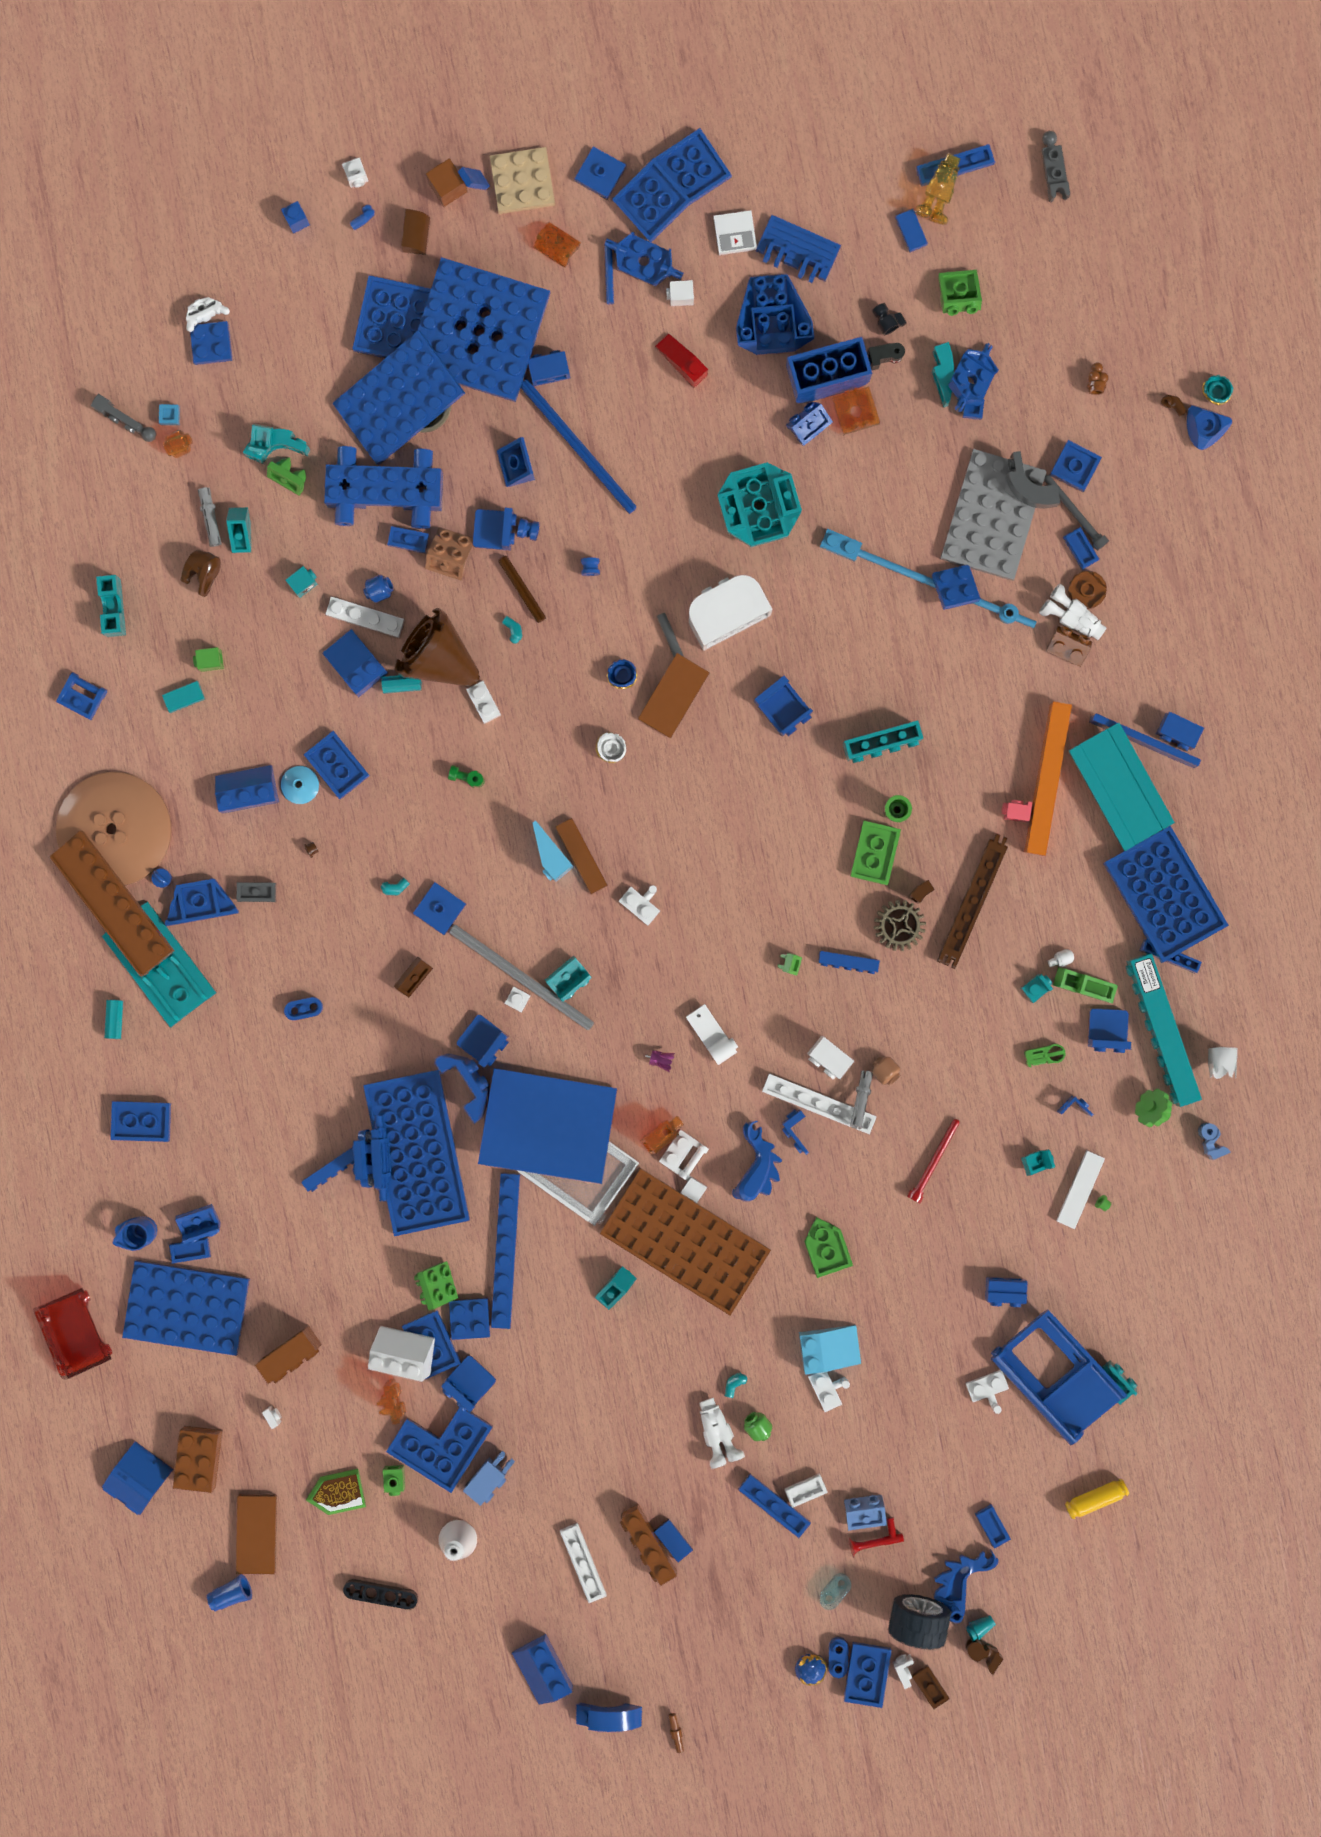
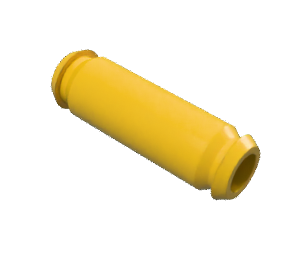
[1065,1479,1129,1519]

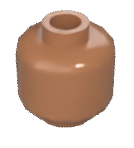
[872,1057,901,1085]

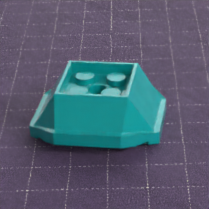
[717,462,802,548]

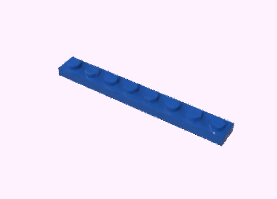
[491,1173,520,1329]

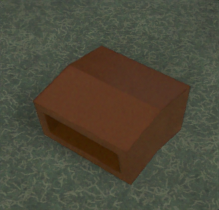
[908,880,935,904]

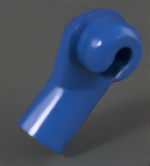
[350,205,375,230]

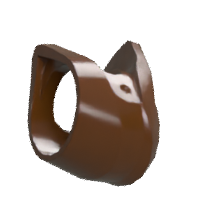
[181,550,221,597]

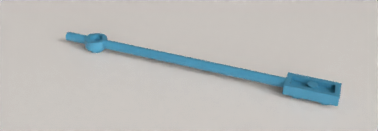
[820,529,1037,628]

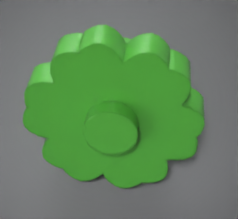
[1135,1088,1172,1128]

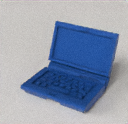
[102,1441,174,1515]

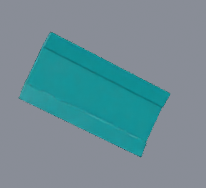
[1069,722,1175,851]
[102,902,217,1028]

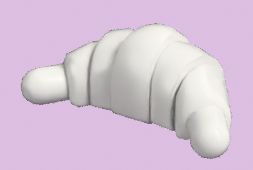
[186,297,230,332]

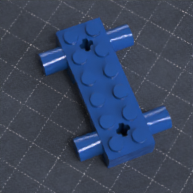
[324,446,443,529]

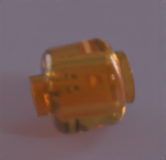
[163,430,193,458]

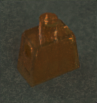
[640,1116,684,1155]

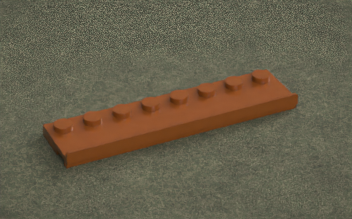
[49,831,174,976]

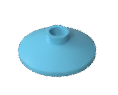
[281,766,319,804]

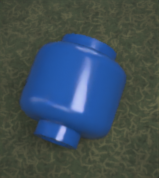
[363,575,393,603]

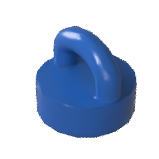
[151,869,172,888]

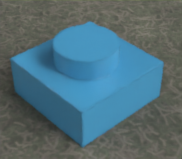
[159,404,180,425]

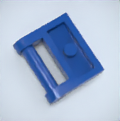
[56,672,107,720]

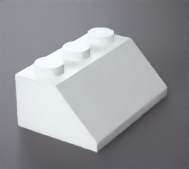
[368,1326,435,1382]

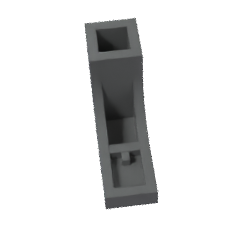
[1006,451,1060,509]

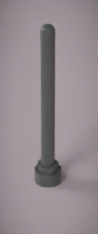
[1044,475,1109,551]

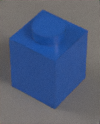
[281,201,310,234]

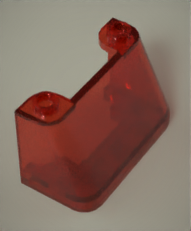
[33,1288,112,1379]

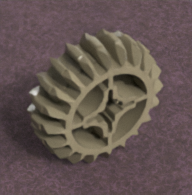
[874,900,926,951]

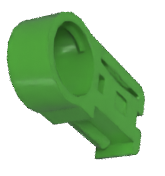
[1024,1044,1066,1068]

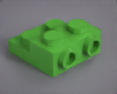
[938,270,982,316]

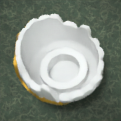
[596,732,626,763]

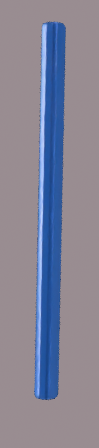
[521,379,636,514]

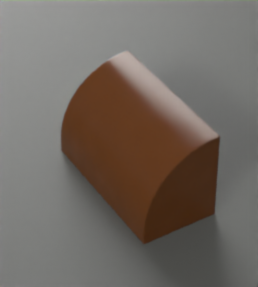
[401,209,430,255]

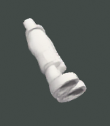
[1039,583,1106,640]
[699,1398,745,1469]

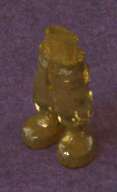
[915,153,960,225]

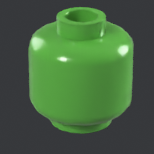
[744,1412,772,1441]

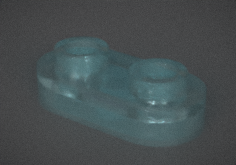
[819,1573,851,1610]

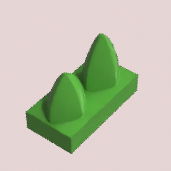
[267,457,306,496]

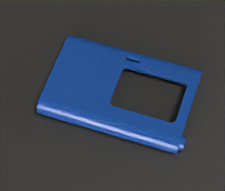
[991,1310,1127,1445]

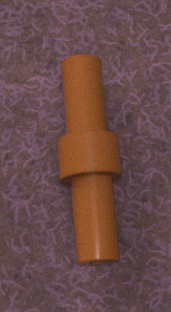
[668,1713,684,1753]

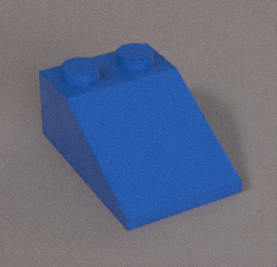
[322,629,388,697]

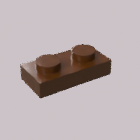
[394,956,433,998]
[912,1664,950,1709]

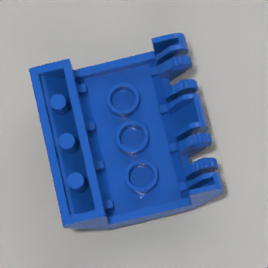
[435,1053,490,1123]

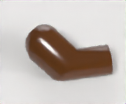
[1161,395,1187,417]

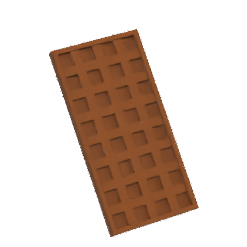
[600,1168,771,1316]

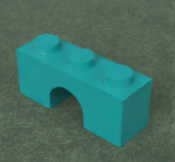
[96,575,126,637]

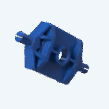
[604,232,684,286]
[948,343,999,412]

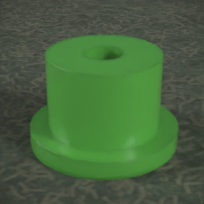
[1095,1195,1111,1211]

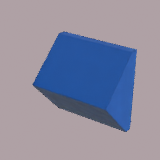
[497,437,535,487]

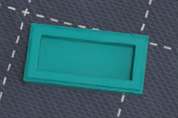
[162,681,206,714]

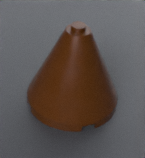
[395,608,480,687]

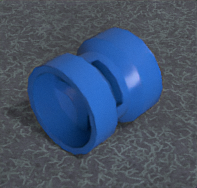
[517,518,540,541]

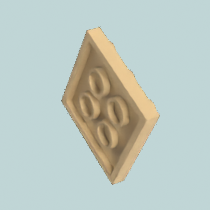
[490,147,555,214]

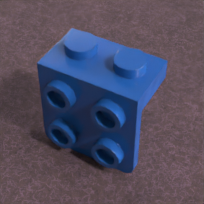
[473,507,517,551]
[1088,1009,1131,1053]
[457,1015,509,1068]
[441,1355,496,1413]

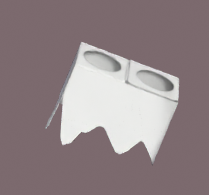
[1208,1047,1237,1079]

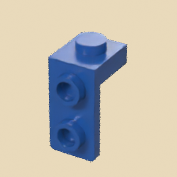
[782,1109,809,1155]

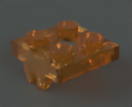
[832,386,880,435]
[376,1378,406,1425]

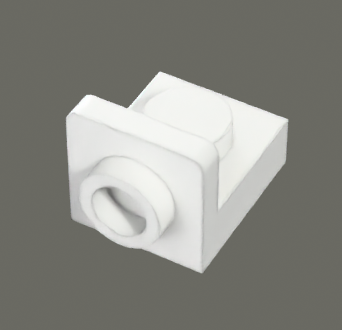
[342,157,368,188]
[893,1654,914,1689]

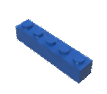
[1139,939,1202,974]
[818,951,880,974]
[301,1148,354,1192]

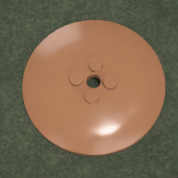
[56,772,172,886]

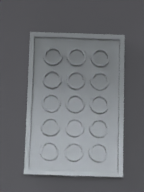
[940,449,1046,581]

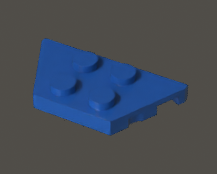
[165,879,239,926]

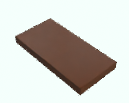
[638,653,710,739]
[236,1495,277,1574]

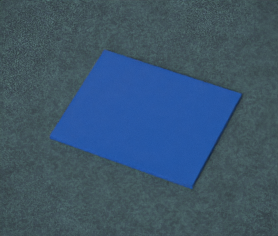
[478,1068,617,1184]

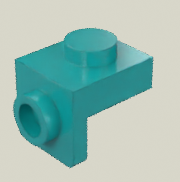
[247,424,273,455]
[1021,1149,1055,1176]

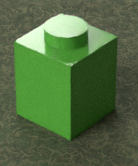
[193,647,224,672]

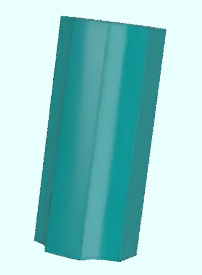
[381,675,422,694]
[104,1000,123,1039]

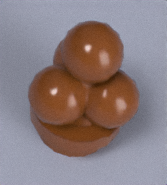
[1087,362,1109,395]

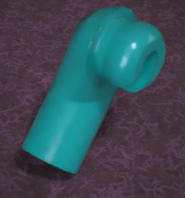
[502,616,523,644]
[381,877,410,896]
[724,1373,747,1398]

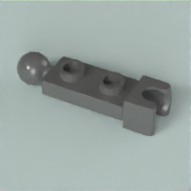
[1041,131,1070,203]
[91,394,156,442]

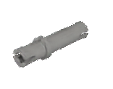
[198,487,222,547]
[850,1070,873,1129]

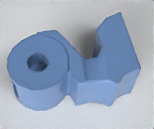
[1198,1123,1231,1160]

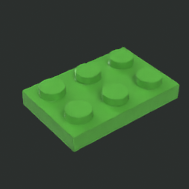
[850,821,901,885]

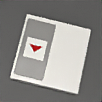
[714,210,757,255]

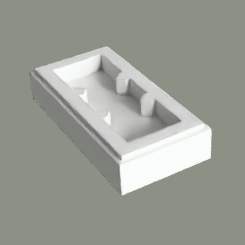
[784,1473,828,1508]

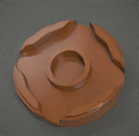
[1068,571,1107,609]

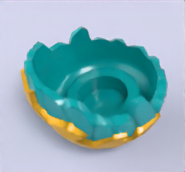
[1202,375,1233,405]

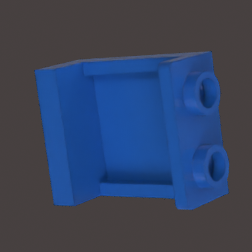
[754,675,813,737]

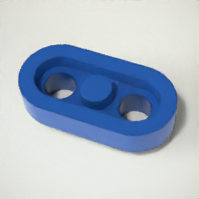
[284,997,323,1021]
[828,1637,849,1678]

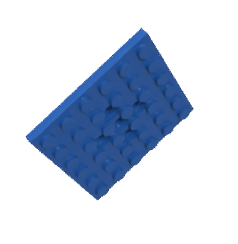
[418,257,551,402]

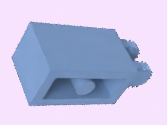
[463,1451,515,1506]

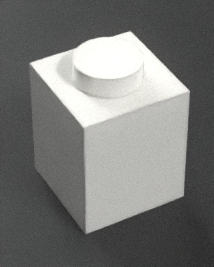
[666,280,694,306]

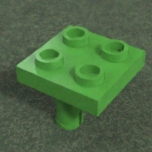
[414,1261,458,1310]

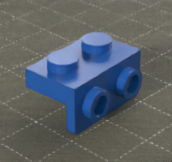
[175,1204,221,1244]

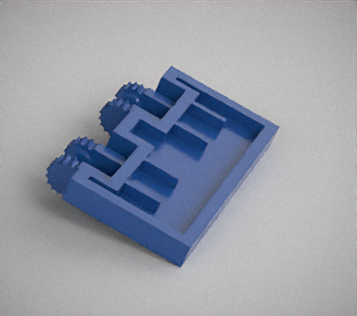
[756,215,841,283]

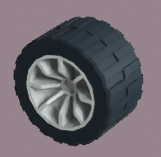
[888,1594,951,1650]

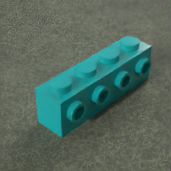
[842,720,924,763]

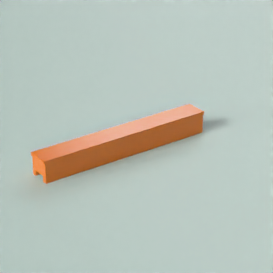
[1024,701,1072,856]

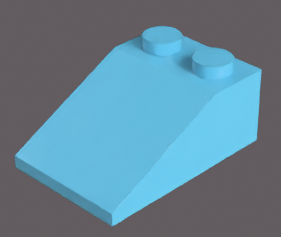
[533,820,574,882]
[799,1325,861,1375]

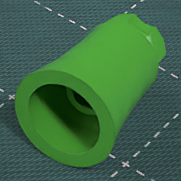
[885,795,912,822]

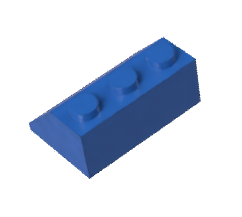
[215,765,279,814]
[512,1634,573,1705]

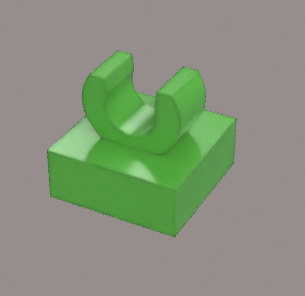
[778,953,802,976]

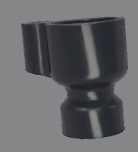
[872,303,907,335]

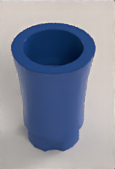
[207,1574,252,1611]

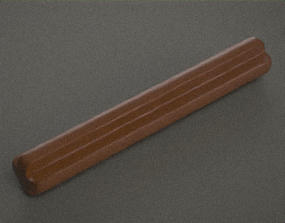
[498,555,546,623]

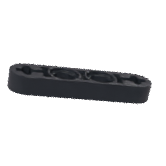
[343,1579,418,1610]

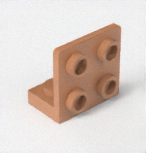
[425,528,473,580]

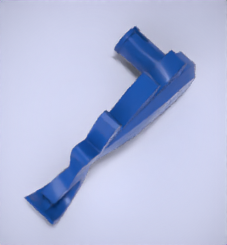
[732,1121,782,1202]
[933,1549,999,1623]

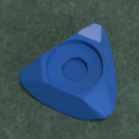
[1187,405,1232,450]

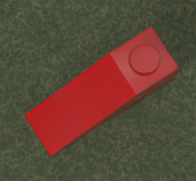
[655,334,708,388]

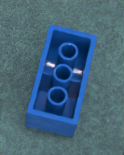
[786,337,873,403]

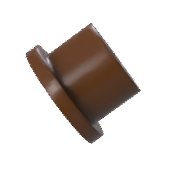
[304,842,319,858]

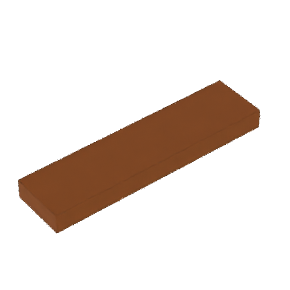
[556,818,608,894]

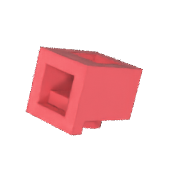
[1002,800,1032,822]

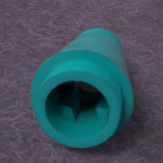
[965,1615,996,1641]

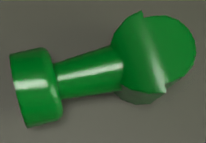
[448,765,485,788]

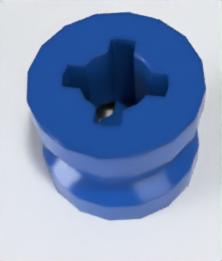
[581,558,600,576]

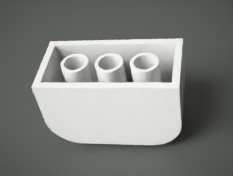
[689,575,773,651]

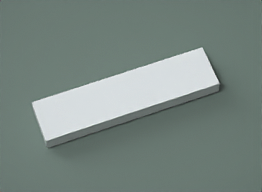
[1056,1150,1105,1229]
[560,1523,607,1603]

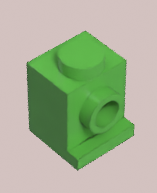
[383,1465,405,1496]

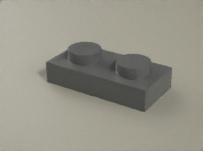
[237,883,276,902]

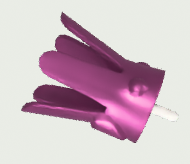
[645,1050,675,1073]

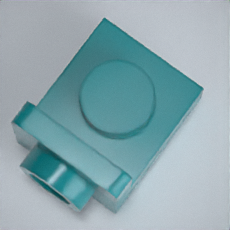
[1021,974,1053,1003]

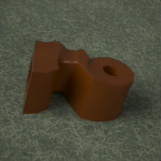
[966,1639,1003,1675]

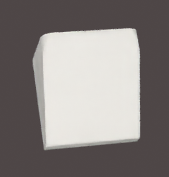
[681,1177,707,1203]

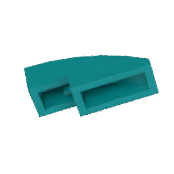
[931,342,954,408]

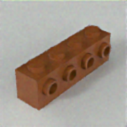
[620,1504,677,1586]

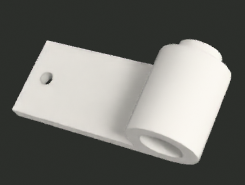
[686,1004,738,1065]

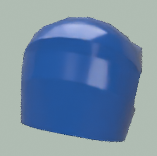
[112,1216,158,1251]

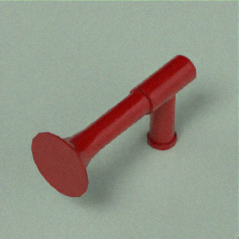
[849,1517,904,1558]

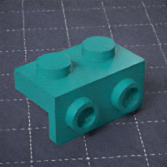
[545,956,592,1002]
[1102,1360,1138,1405]

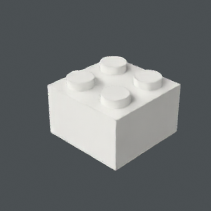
[807,1036,854,1079]

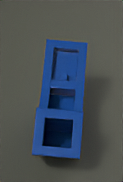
[576,1702,642,1732]

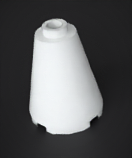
[439,1520,477,1561]

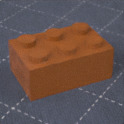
[255,1325,322,1384]
[173,1426,223,1493]

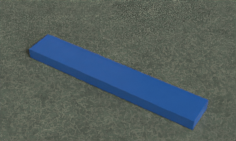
[1089,713,1201,769]

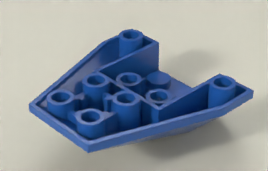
[736,274,814,355]

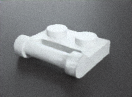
[659,1129,709,1181]

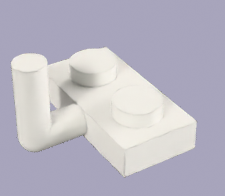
[619,885,660,925]
[965,1370,1009,1414]
[808,1372,850,1412]

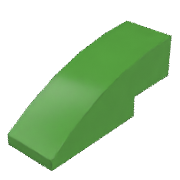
[1053,967,1118,1004]

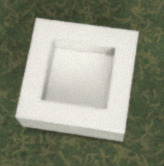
[505,987,531,1013]
[262,1405,282,1429]

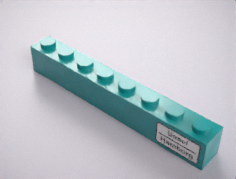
[1126,954,1202,1107]

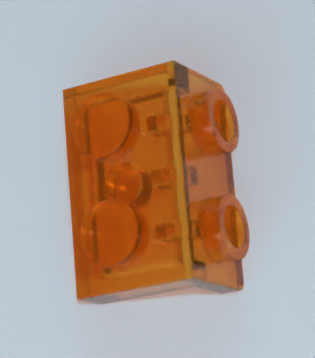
[534,222,581,267]

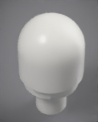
[1047,949,1074,968]

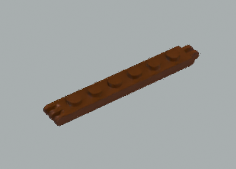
[937,834,1008,969]

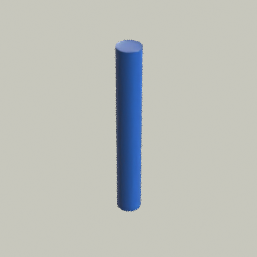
[604,246,614,304]

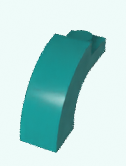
[243,429,310,464]

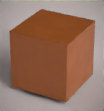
[426,158,468,207]

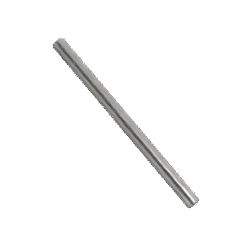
[450,925,594,1030]

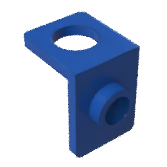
[1057,1096,1094,1117]

